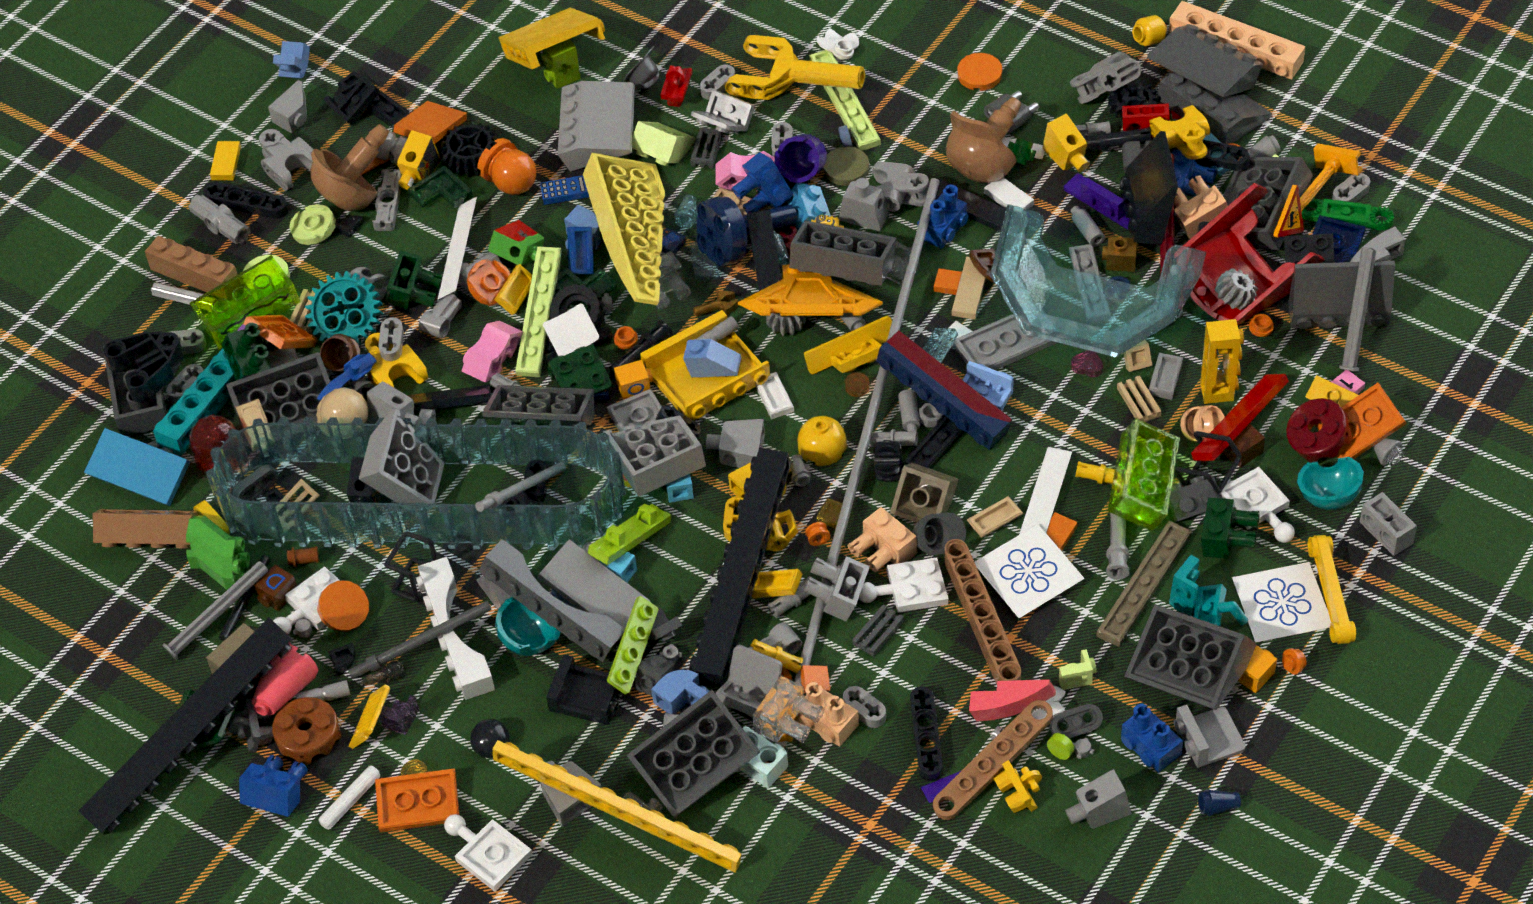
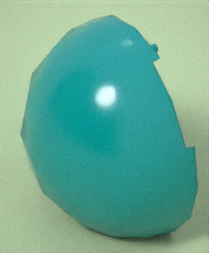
[1297,457,1364,510]
[495,597,560,656]

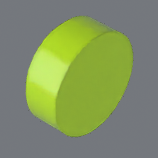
[1047,733,1075,760]

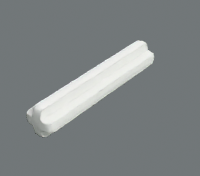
[319,765,380,830]

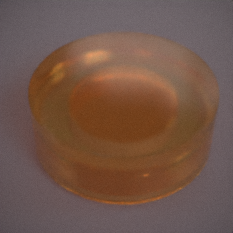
[845,372,870,397]

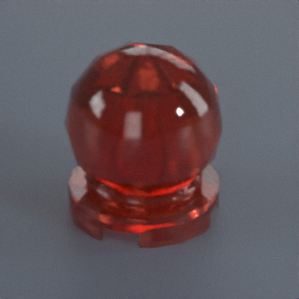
[189,415,244,477]

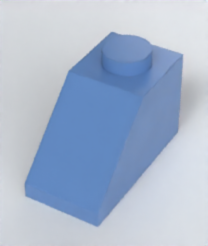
[683,339,742,378]

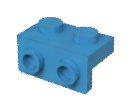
[786,183,831,231]

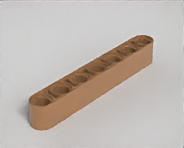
[945,539,1021,685]

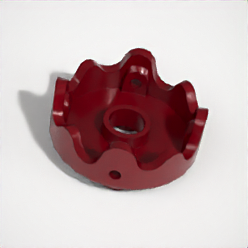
[1286,398,1352,463]

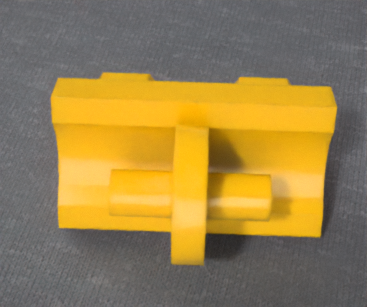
[993,760,1042,813]

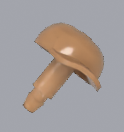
[945,97,1021,183]
[310,124,389,212]

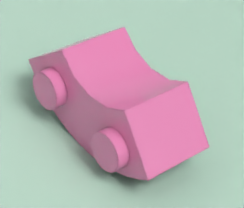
[716,151,775,192]
[462,321,523,383]

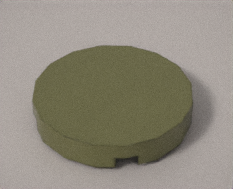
[823,146,870,186]

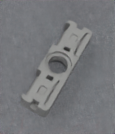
[372,169,402,231]

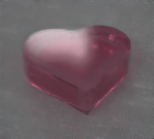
[1071,348,1103,377]

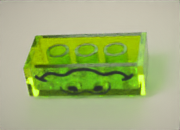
[189,255,301,350]
[1107,418,1180,531]

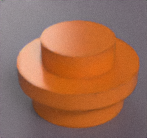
[1249,314,1274,337]
[614,326,638,349]
[1282,648,1306,675]

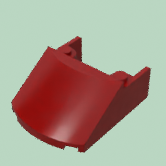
[1175,183,1325,325]

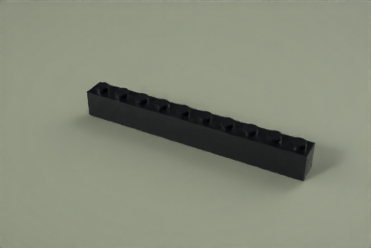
[689,447,791,687]
[78,617,293,834]

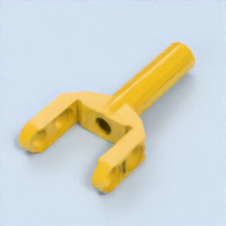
[725,35,865,100]

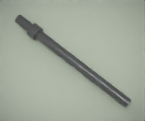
[348,601,492,679]

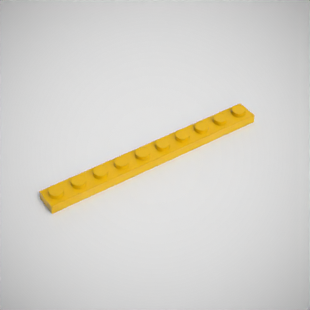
[492,740,742,873]

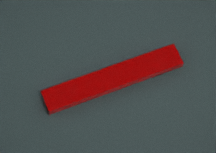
[1191,374,1288,461]

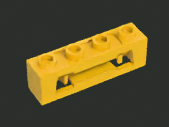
[1200,319,1244,404]

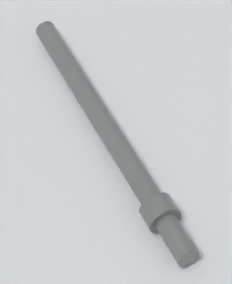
[475,462,566,512]

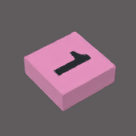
[1331,370,1365,394]

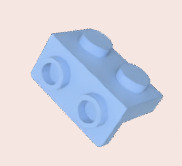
[963,361,1013,411]

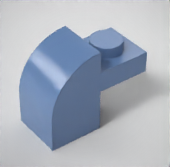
[273,41,310,78]
[564,205,601,257]
[651,670,709,714]

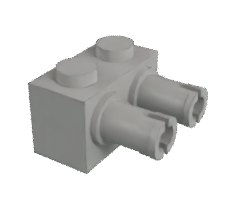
[803,556,870,621]

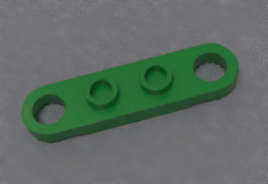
[1302,198,1394,230]

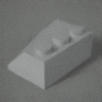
[359,407,444,513]
[603,416,706,497]

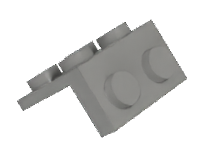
[691,90,755,134]
[716,645,783,720]
[1174,705,1245,768]

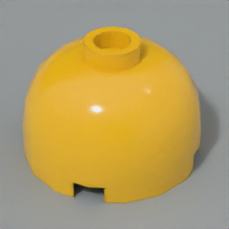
[797,416,847,466]

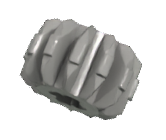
[1214,268,1258,310]
[766,313,806,336]

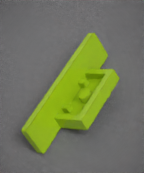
[607,596,659,694]

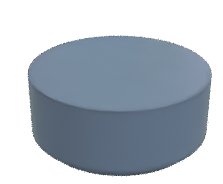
[838,125,853,147]

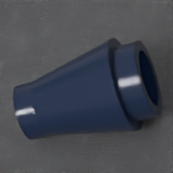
[1198,789,1241,817]

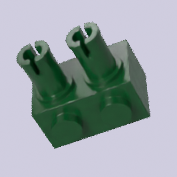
[384,250,443,309]
[222,323,271,380]
[1201,497,1260,559]

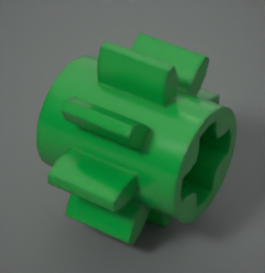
[1007,137,1036,165]

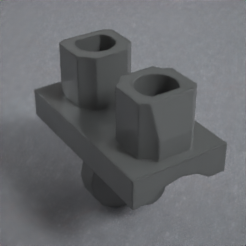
[228,698,273,752]

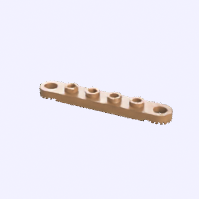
[933,700,1053,821]

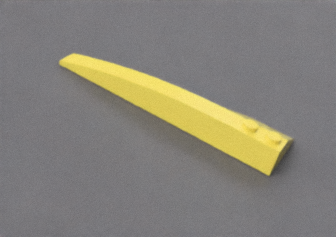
[583,153,665,305]

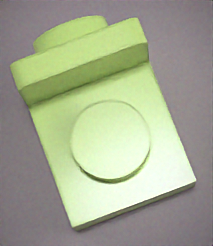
[1059,649,1096,690]

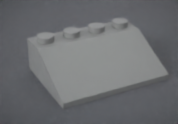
[558,81,635,171]

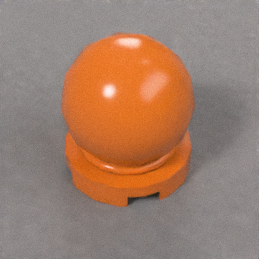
[477,138,537,195]

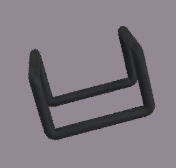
[1172,431,1242,493]
[384,531,438,602]

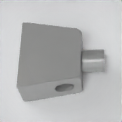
[839,178,889,231]
[367,381,423,433]
[706,419,765,468]
[540,761,602,827]
[1065,769,1132,829]

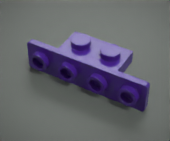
[1064,173,1129,230]

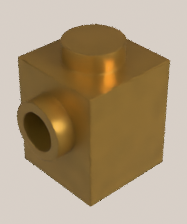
[1102,237,1137,272]

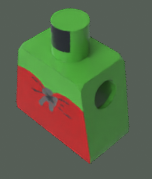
[488,220,545,266]

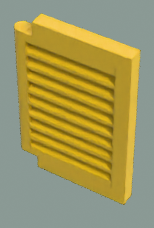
[348,684,390,749]

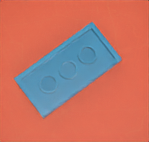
[84,428,190,507]

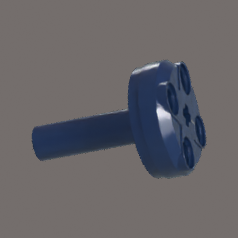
[697,196,797,266]

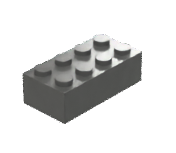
[789,220,896,286]
[103,346,167,436]

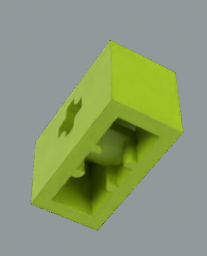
[541,39,581,89]

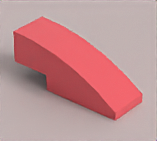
[969,680,1056,722]

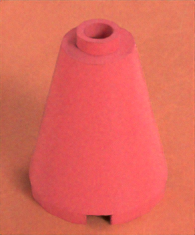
[252,644,318,716]

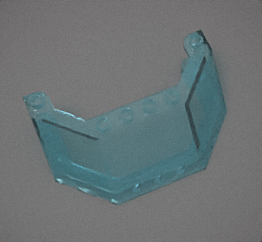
[990,204,1206,357]

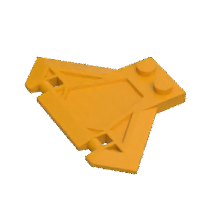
[738,264,883,316]

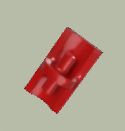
[660,65,693,107]

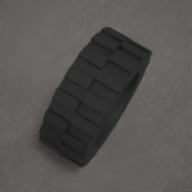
[550,284,606,330]

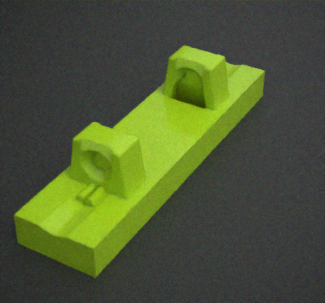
[588,504,671,565]

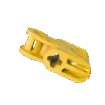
[1149,105,1210,159]
[365,333,429,387]

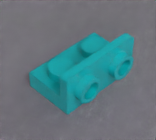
[1169,555,1200,616]

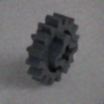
[1108,80,1158,118]

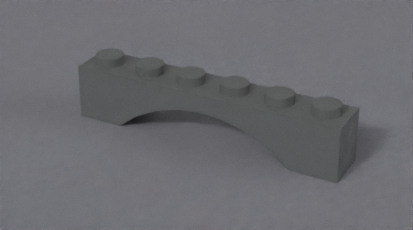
[478,539,625,663]

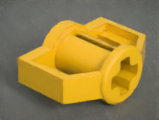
[766,509,798,551]

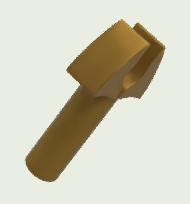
[693,291,738,316]

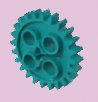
[305,271,383,345]

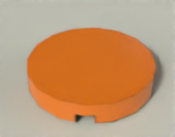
[957,53,1002,91]
[467,259,511,306]
[317,581,369,632]

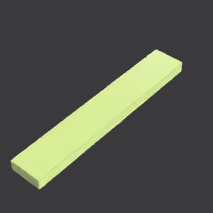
[809,50,881,151]
[515,246,562,377]

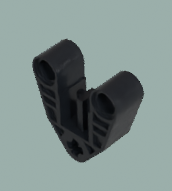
[103,332,184,403]

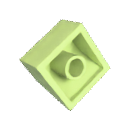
[632,121,696,166]

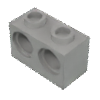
[1360,492,1417,556]

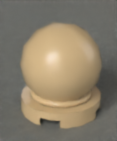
[316,387,369,439]

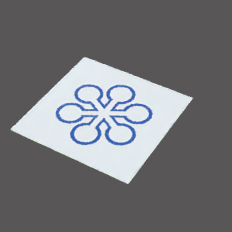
[975,524,1085,618]
[1232,562,1331,643]

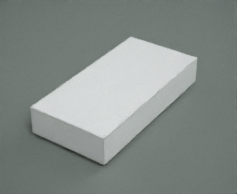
[984,178,1034,217]
[756,372,794,419]

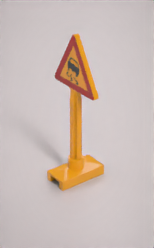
[1273,143,1362,237]

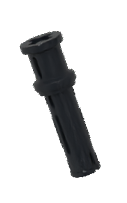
[1081,127,1152,154]
[609,320,673,377]

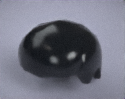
[470,719,510,759]

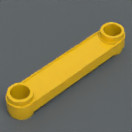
[1307,535,1356,644]

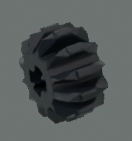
[874,440,902,483]

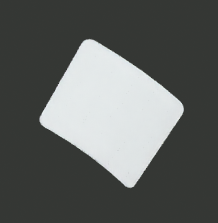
[543,303,599,356]

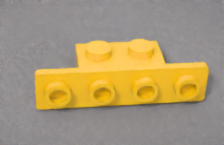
[804,315,892,374]

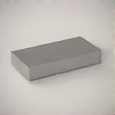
[1149,353,1183,400]

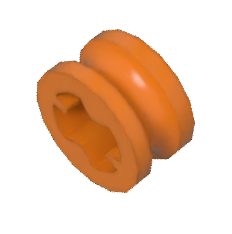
[805,522,830,546]

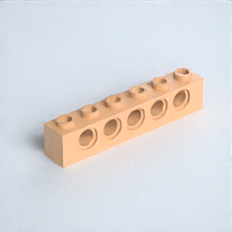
[1169,1,1306,80]

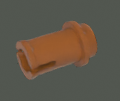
[287,546,319,567]

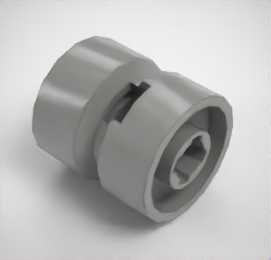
[376,131,407,166]

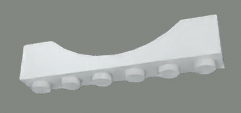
[416,557,495,700]

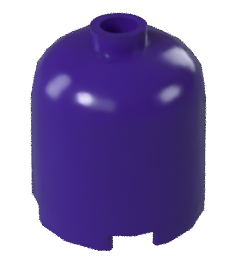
[775,134,827,183]

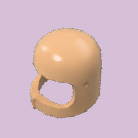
[1180,405,1225,442]

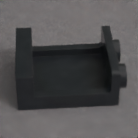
[546,654,624,725]

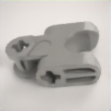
[1070,52,1141,104]
[259,129,314,191]
[872,161,929,212]

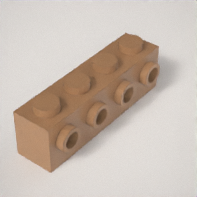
[145,236,240,301]
[93,509,198,549]

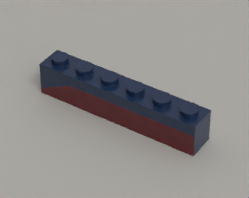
[876,330,1012,450]

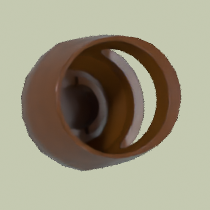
[320,334,361,374]

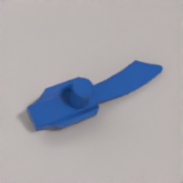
[317,353,377,400]

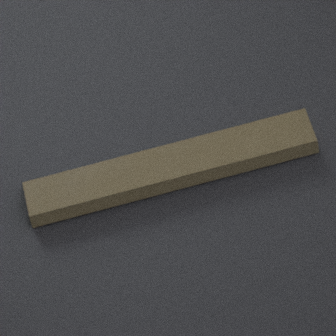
[1096,521,1192,647]

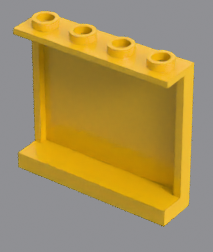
[498,8,605,69]
[640,310,771,420]

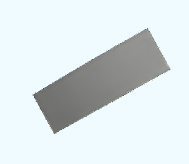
[1350,227,1406,262]

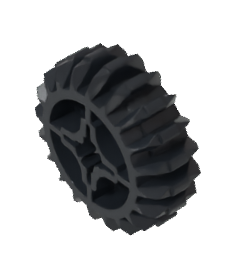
[439,122,498,177]

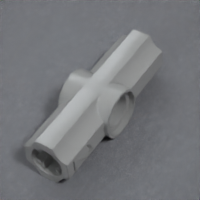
[188,194,251,245]

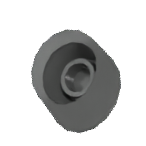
[623,46,659,90]
[912,512,966,555]

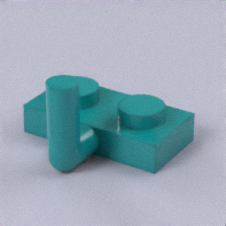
[1193,584,1248,626]

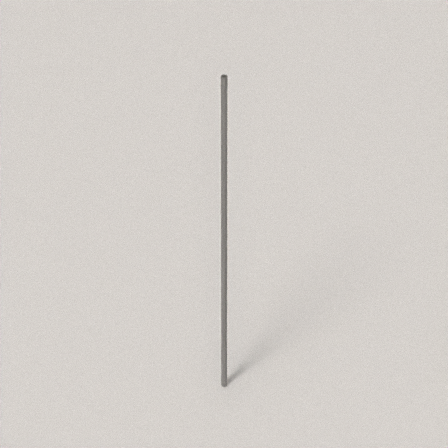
[789,178,940,704]

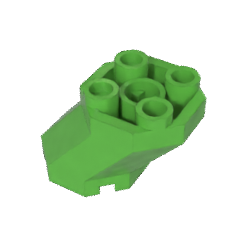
[186,516,250,590]

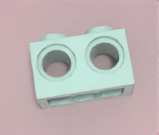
[739,725,788,789]

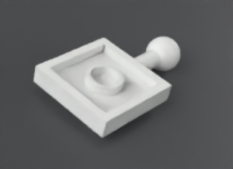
[1220,467,1295,543]
[859,558,949,612]
[273,566,340,634]
[444,814,533,892]

